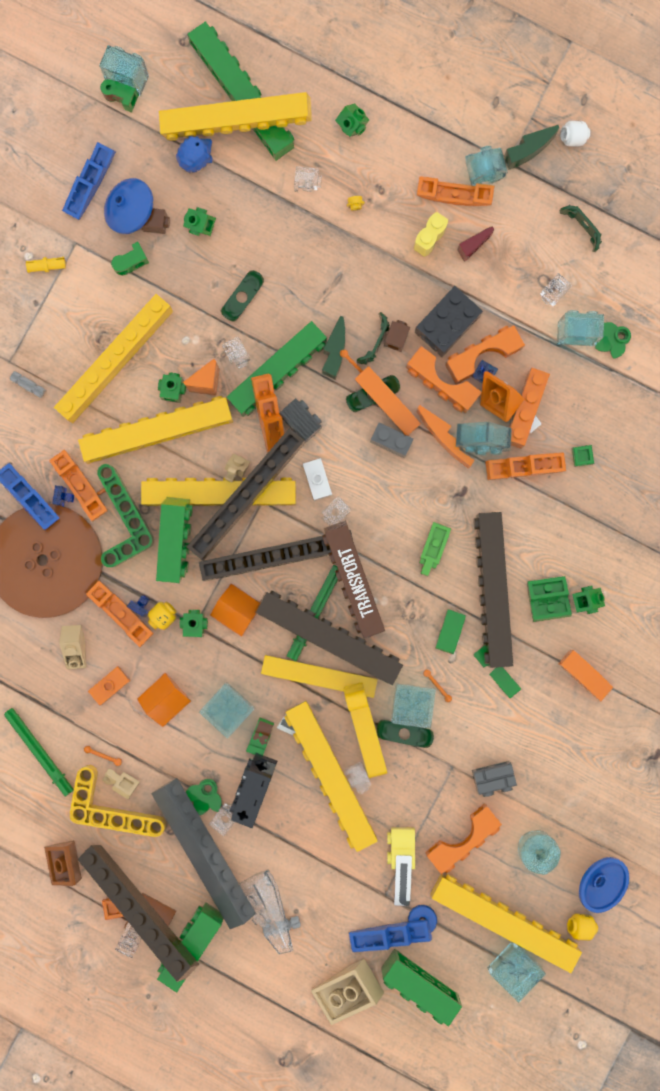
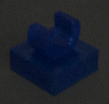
[472,360,498,383]
[52,485,75,507]
[127,595,150,617]

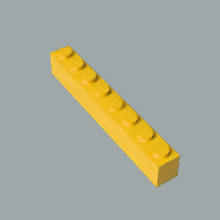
[159,92,312,141]
[53,294,173,424]
[78,396,233,464]
[141,477,296,506]
[284,700,378,852]
[430,874,582,973]

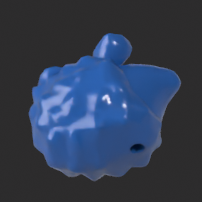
[176,136,213,173]

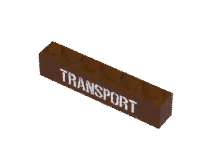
[322,520,385,639]

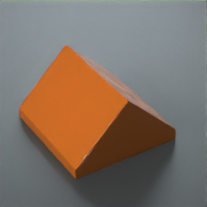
[183,359,220,395]
[480,371,525,422]
[210,584,260,637]
[137,673,191,727]

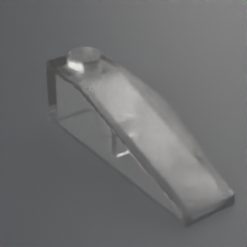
[239,869,293,954]

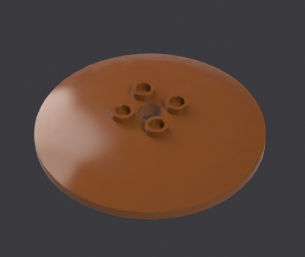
[0,504,103,618]

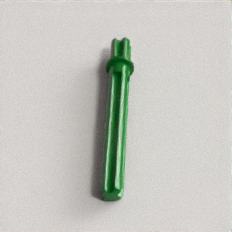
[287,565,338,661]
[4,708,74,797]

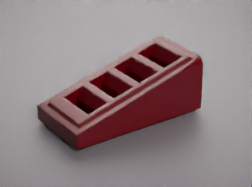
[457,226,494,262]

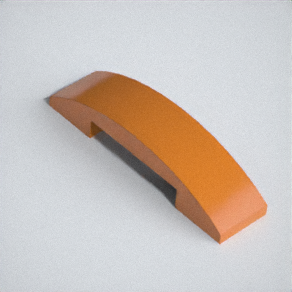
[417,176,495,206]
[49,449,108,522]
[86,580,154,647]

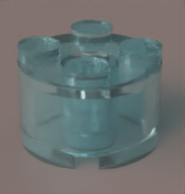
[465,146,508,186]
[518,830,561,875]

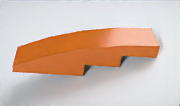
[355,366,421,436]
[251,373,284,453]
[417,405,475,469]
[485,452,566,480]

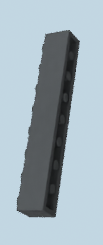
[151,778,256,929]

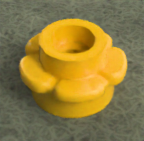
[346,196,365,211]

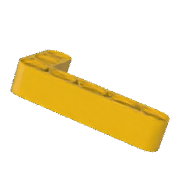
[344,683,388,778]
[70,765,167,837]

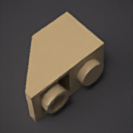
[59,625,86,669]

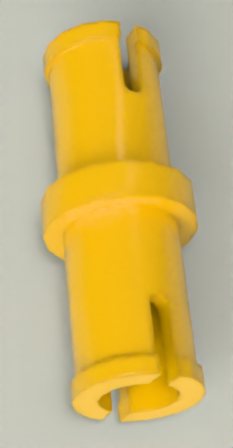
[26,256,66,273]

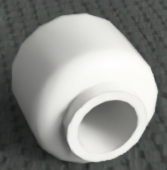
[560,121,590,147]

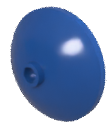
[104,178,153,234]
[579,857,629,913]

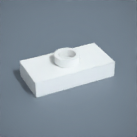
[303,458,332,501]

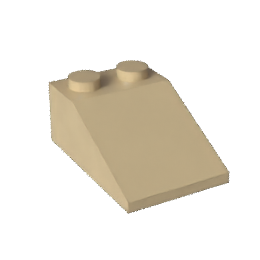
[311,959,384,1025]

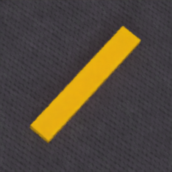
[261,655,378,698]

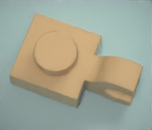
[225,454,250,483]
[103,769,139,799]

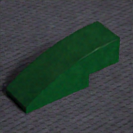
[504,125,559,170]
[322,316,345,380]

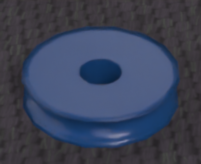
[408,905,437,933]

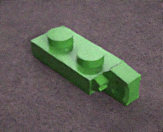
[419,522,451,576]

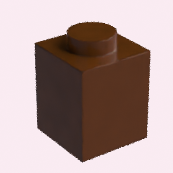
[141,208,170,234]
[384,320,410,352]

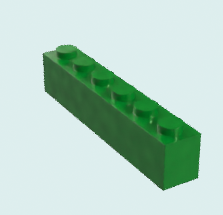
[226,321,327,417]

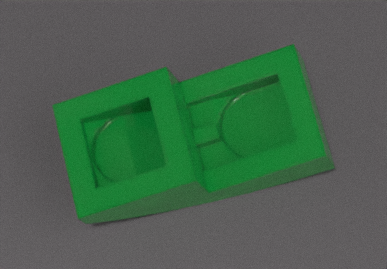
[435,609,466,654]

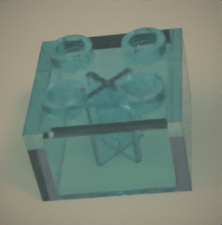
[99,45,149,96]
[557,310,604,346]
[456,422,512,456]
[199,682,255,739]
[391,683,436,728]
[487,942,546,1003]

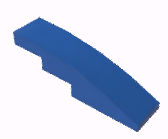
[62,142,116,220]
[0,463,60,531]
[349,920,432,952]

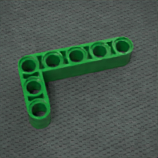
[97,464,155,568]

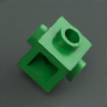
[335,103,369,137]
[183,207,216,236]
[158,372,186,403]
[572,586,605,614]
[180,610,208,637]

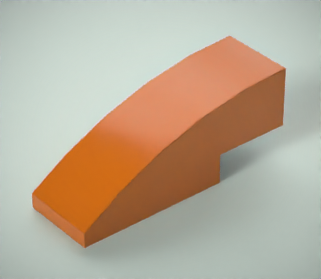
[558,649,613,702]

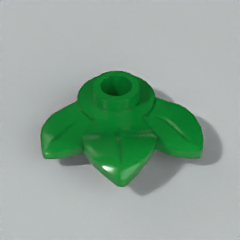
[595,322,631,359]
[186,779,222,816]

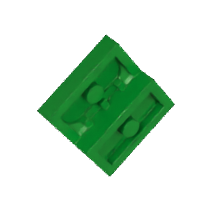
[527,576,572,622]

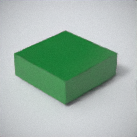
[572,445,594,467]

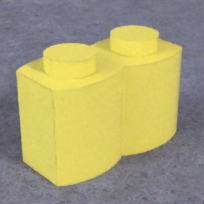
[414,212,448,257]
[387,827,415,869]

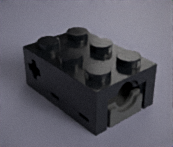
[415,286,483,357]
[229,753,278,829]

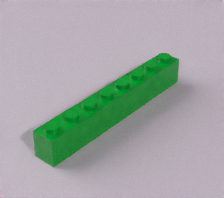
[187,21,295,161]

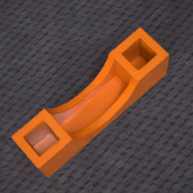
[445,325,525,385]
[406,346,482,413]
[503,368,550,449]
[425,803,502,875]

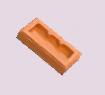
[88,666,130,706]

